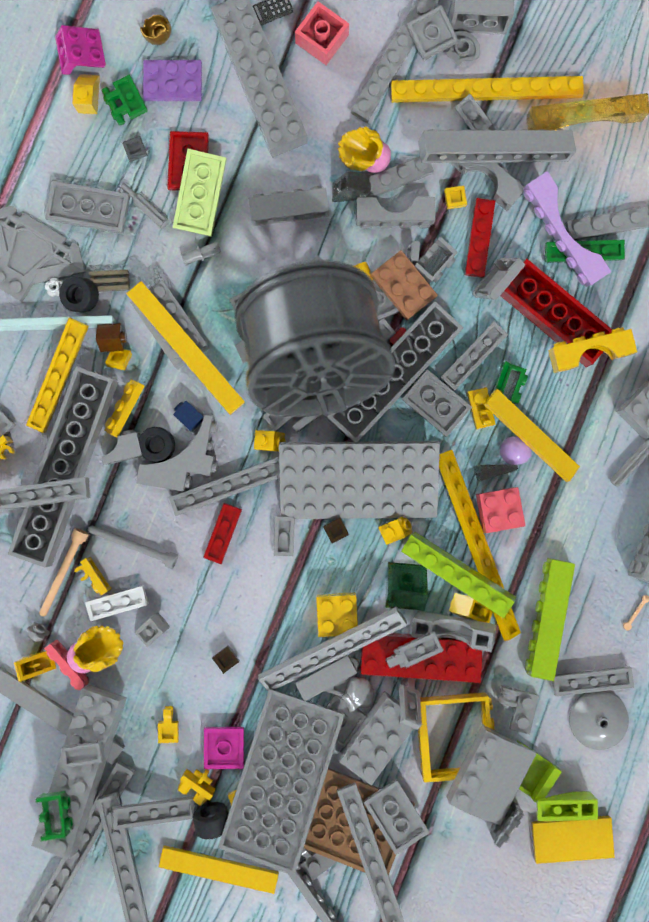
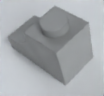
[102,430,143,465]

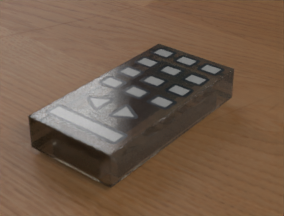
[252,0,293,26]

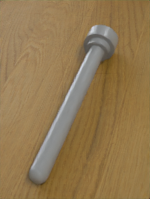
[88,526,178,569]

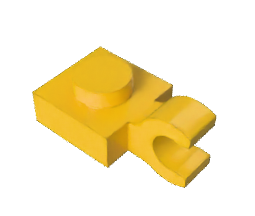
[158,706,179,743]

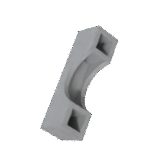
[450,163,524,211]
[356,197,435,229]
[411,610,497,652]

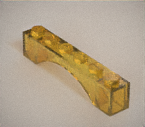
[526,93,649,130]

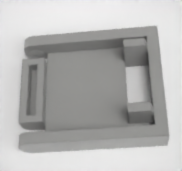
[472,258,525,300]

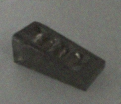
[473,465,518,481]

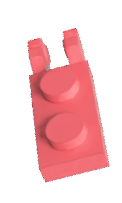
[44,640,90,690]

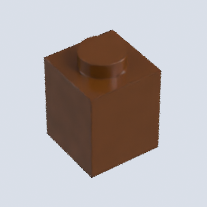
[96,323,127,352]

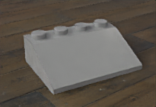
[446,724,536,825]

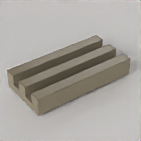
[89,270,130,292]

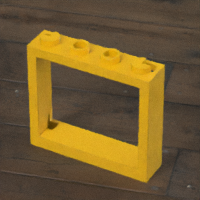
[418,692,495,783]

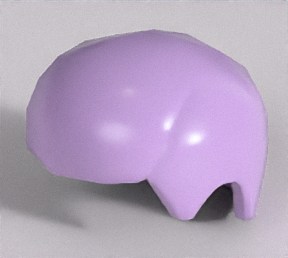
[500,436,532,465]

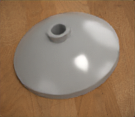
[569,691,629,750]

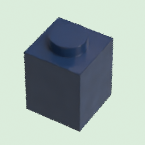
[173,401,204,432]

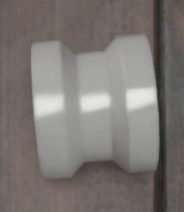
[498,685,521,707]

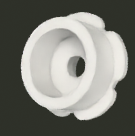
[45,278,63,297]

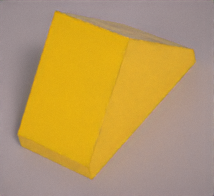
[14,651,56,682]

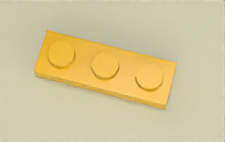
[104,379,144,438]

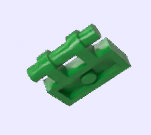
[101,74,148,126]

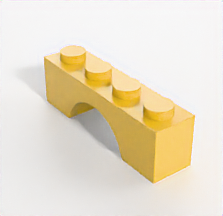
[548,327,637,373]

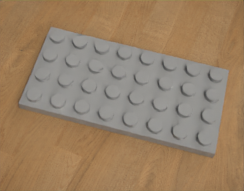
[279,441,440,519]
[218,689,345,876]

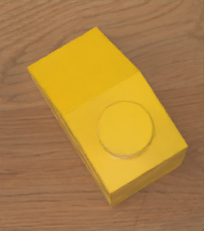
[72,74,100,114]
[449,593,493,623]

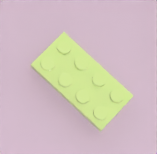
[173,149,227,237]

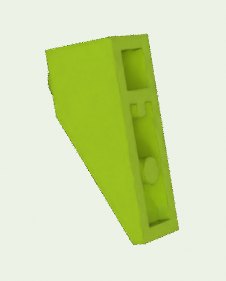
[537,791,598,821]

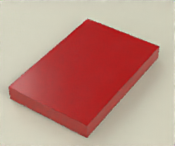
[167,131,209,191]

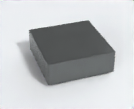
[122,136,148,162]

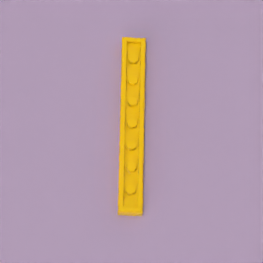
[126,281,246,415]

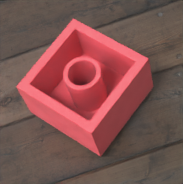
[295,1,349,65]
[475,487,526,533]

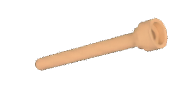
[39,528,89,617]

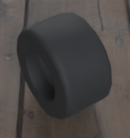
[59,276,99,313]
[138,427,175,462]
[192,802,229,840]

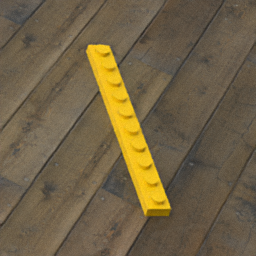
[391,76,584,103]
[439,450,521,641]

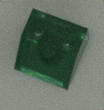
[385,562,428,611]

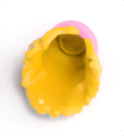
[338,126,391,173]
[67,625,124,673]

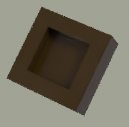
[323,518,349,544]
[212,645,240,674]

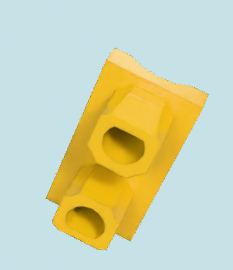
[178,769,215,806]

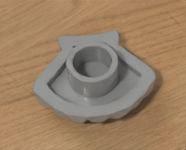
[446,31,480,66]
[341,677,375,712]

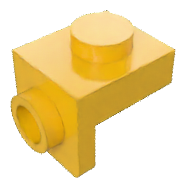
[254,430,286,452]
[378,517,413,545]

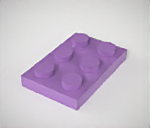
[143,60,202,101]

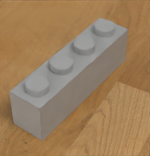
[248,186,329,226]

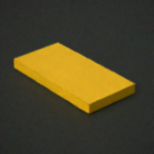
[531,816,615,864]

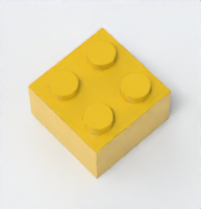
[316,592,358,637]

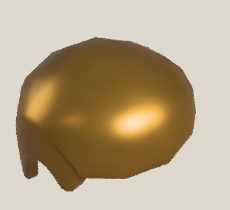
[140,15,172,45]

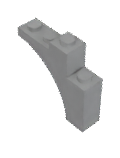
[136,415,218,491]

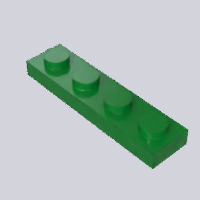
[545,240,625,263]

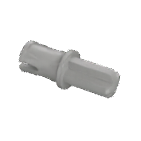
[181,242,221,266]

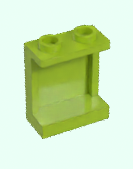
[516,740,562,803]

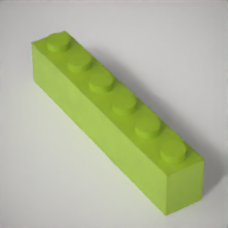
[401,532,516,618]
[525,558,575,681]

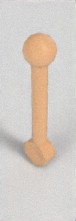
[623,595,649,631]

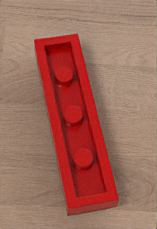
[464,198,496,278]

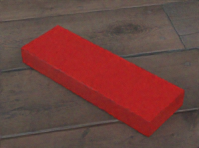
[203,503,242,565]

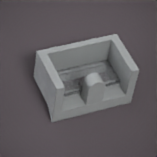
[414,237,458,284]

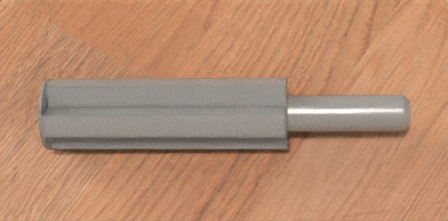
[121,183,169,229]

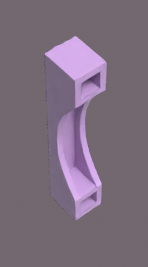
[523,171,611,287]

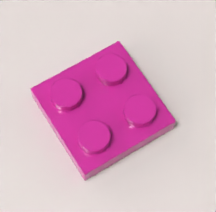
[204,727,244,769]

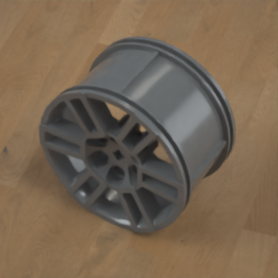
[234,261,395,417]

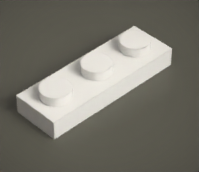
[85,585,149,621]

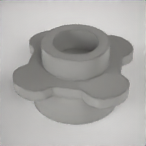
[27,622,50,642]

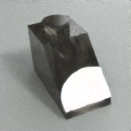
[332,171,371,202]

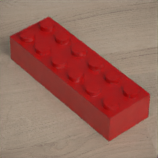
[500,259,613,367]
[360,633,483,683]

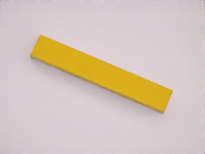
[26,317,89,433]
[483,389,580,482]
[158,845,279,894]

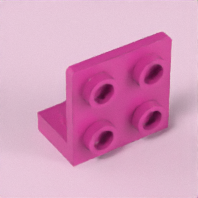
[55,25,106,75]

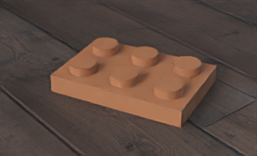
[370,250,438,321]

